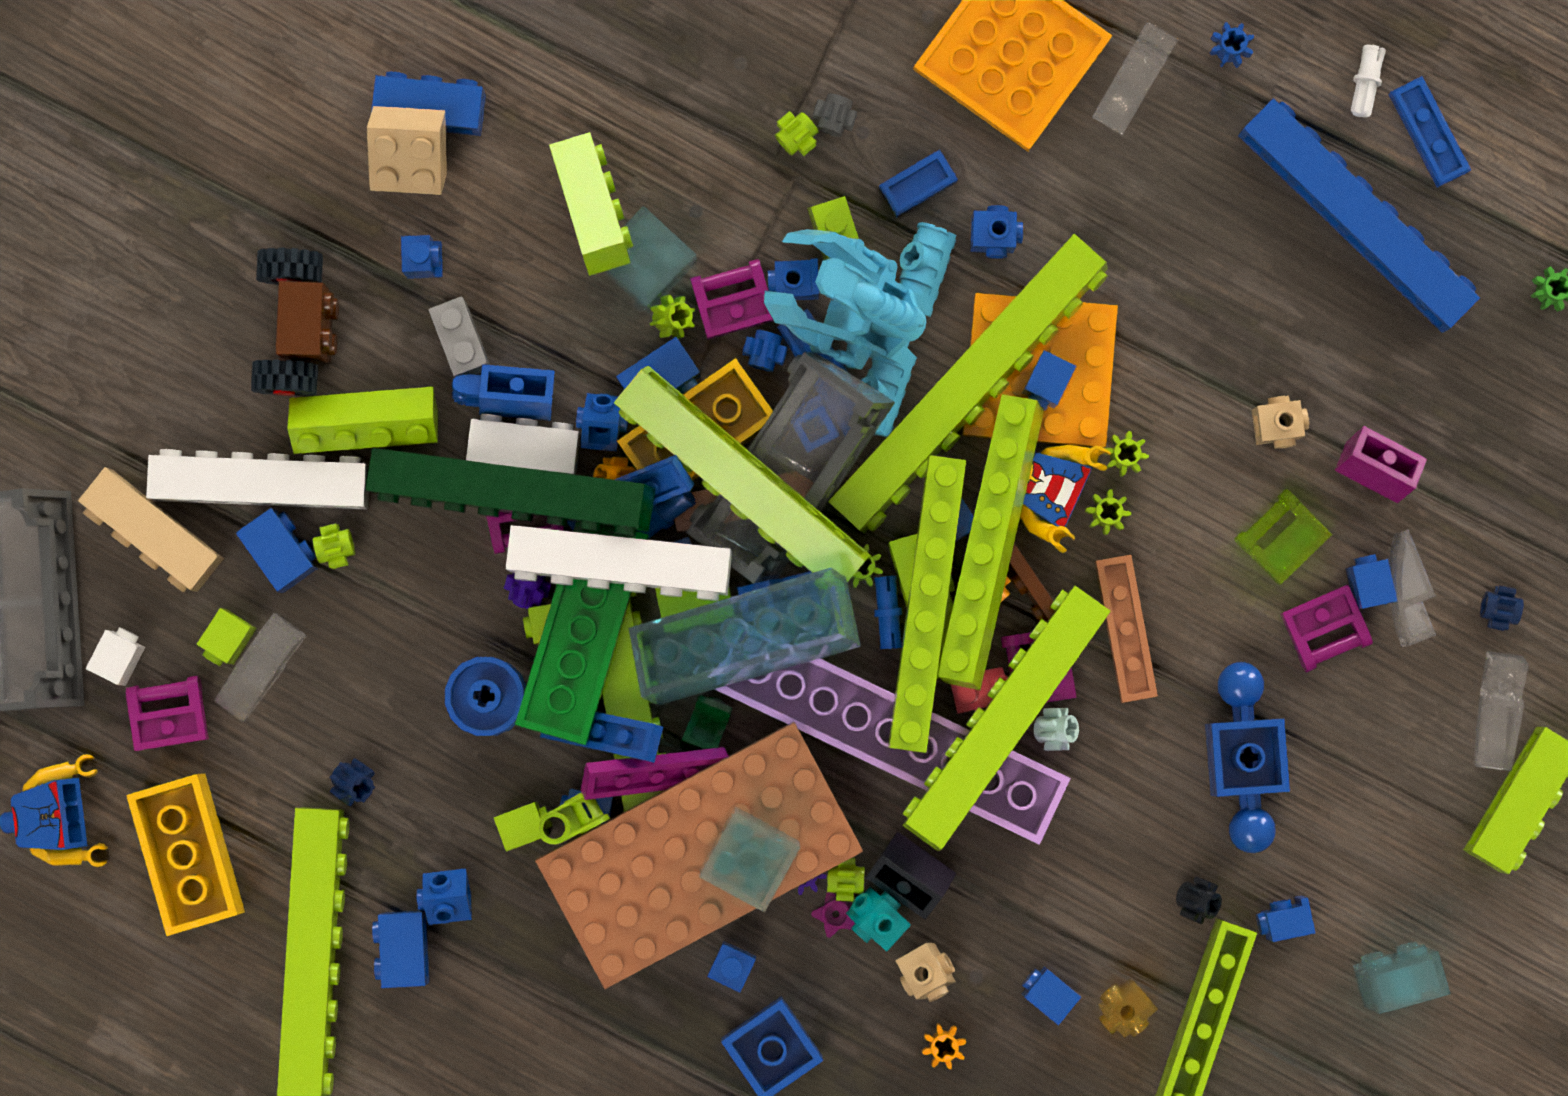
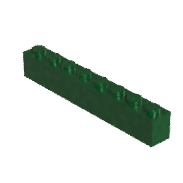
[365,448,656,537]

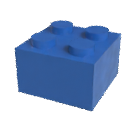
[721,996,823,1096]

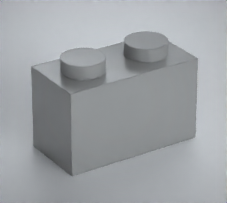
[428,296,490,377]

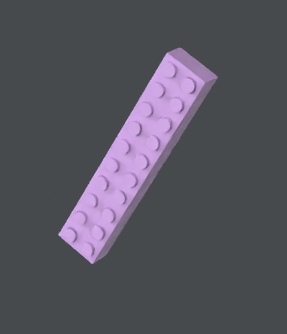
[709,621,1071,845]

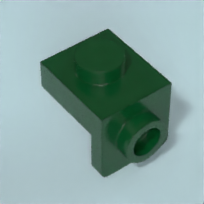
[680,695,733,751]

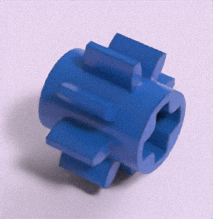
[1209,22,1254,68]
[742,330,787,372]

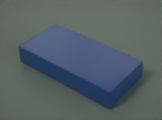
[878,149,958,218]

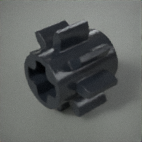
[1176,876,1222,924]

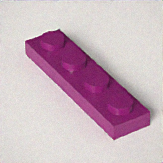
[581,747,728,800]

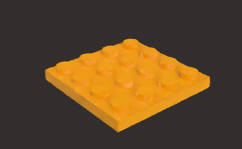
[913,0,1112,152]
[962,293,1118,448]

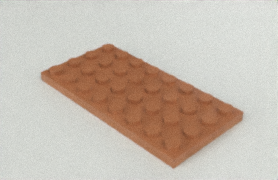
[535,722,863,989]

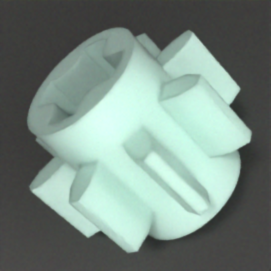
[1034,708,1079,751]

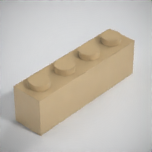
[78,467,224,592]

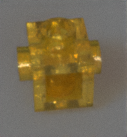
[1097,978,1158,1038]

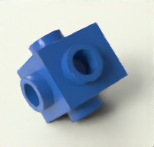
[970,205,1023,259]
[576,393,628,452]
[417,868,472,925]

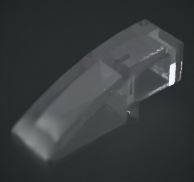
[1092,21,1179,135]
[1389,529,1436,647]
[214,613,307,722]
[1474,651,1529,771]

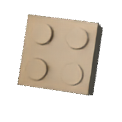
[367,106,447,195]

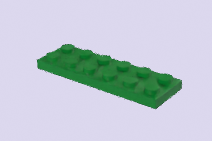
[515,522,649,746]

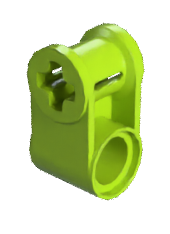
[537,792,610,845]

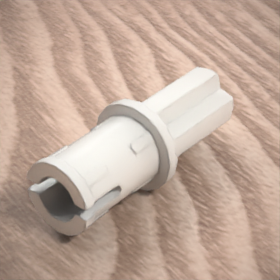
[1351,45,1386,117]

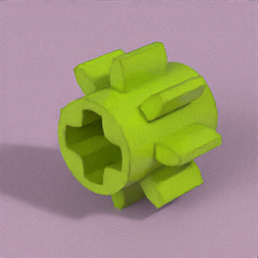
[774,111,819,156]
[650,295,695,339]
[1105,431,1149,477]
[1085,489,1131,535]
[313,523,355,569]
[852,544,883,589]
[827,858,865,902]

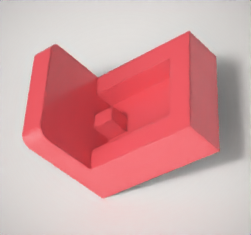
[951,667,1008,714]

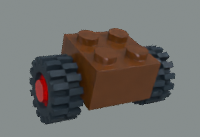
[251,248,339,397]

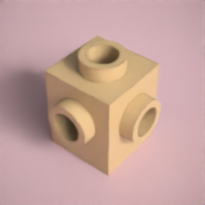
[1252,396,1309,449]
[895,943,956,1002]

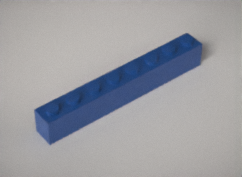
[1238,98,1480,333]

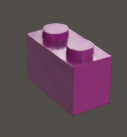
[1335,426,1427,504]

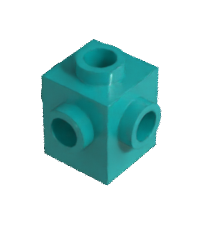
[846,887,911,952]

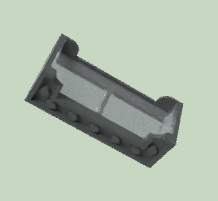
[686,352,895,584]
[0,488,84,713]

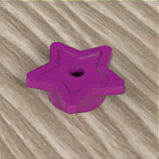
[811,892,855,938]

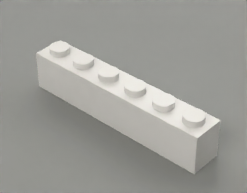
[146,449,369,510]
[506,525,732,601]

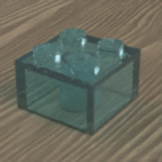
[604,206,697,313]
[699,806,800,913]
[1353,942,1451,1014]

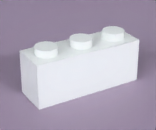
[466,414,581,475]

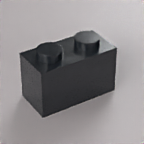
[866,832,957,920]

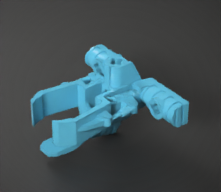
[764,222,956,437]

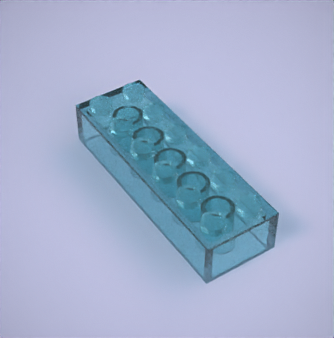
[629,567,861,705]

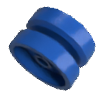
[445,657,527,736]

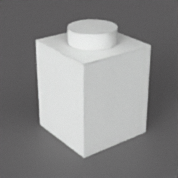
[86,627,145,686]

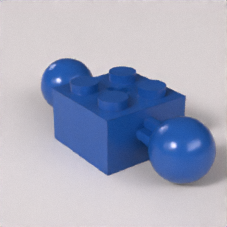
[1205,662,1290,853]

